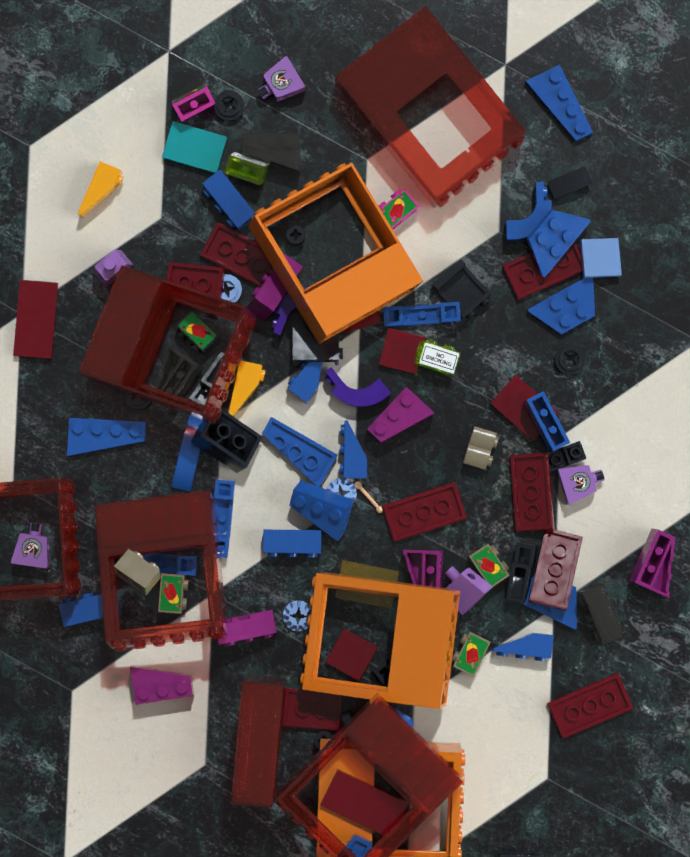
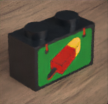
[176,309,220,354]

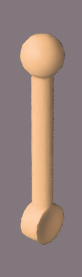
[354,481,383,513]

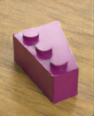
[245,254,303,322]
[367,387,434,443]
[629,528,675,598]
[403,550,443,588]
[214,609,277,647]
[130,665,194,705]

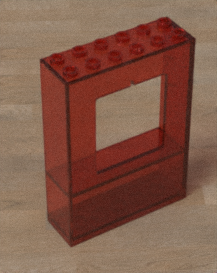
[335,6,526,208]

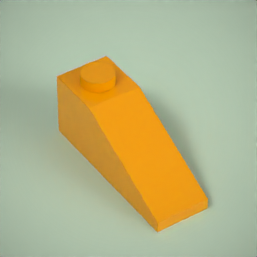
[77,161,124,218]
[229,361,266,417]

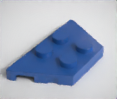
[527,210,591,278]
[527,278,595,335]
[521,577,577,630]

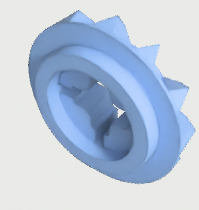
[221,274,242,305]
[326,478,357,503]
[283,601,312,631]

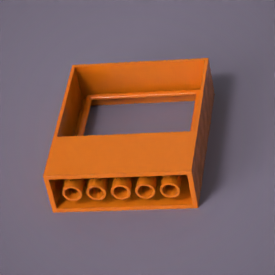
[248,163,423,344]
[300,572,460,709]
[316,739,465,857]

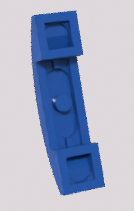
[383,302,461,327]
[172,413,206,492]
[208,479,235,558]
[121,551,197,576]

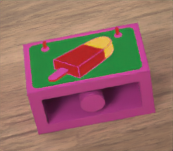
[172,84,215,122]
[378,189,419,230]

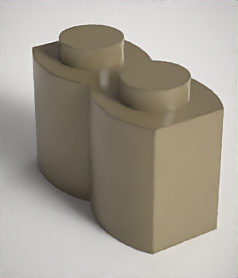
[463,426,499,470]

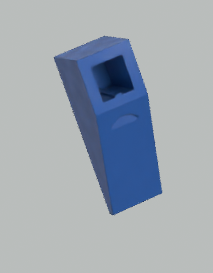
[287,362,323,404]
[340,420,367,479]
[492,632,554,662]

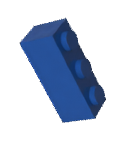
[202,170,255,231]
[523,391,570,453]
[263,529,321,557]
[59,588,122,627]

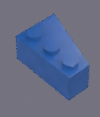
[289,480,354,542]

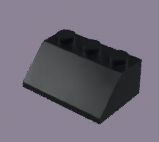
[190,405,263,473]

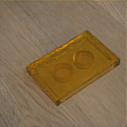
[335,560,399,609]

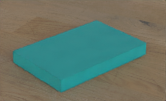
[162,121,228,174]

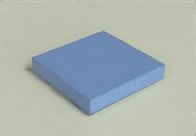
[580,238,622,278]

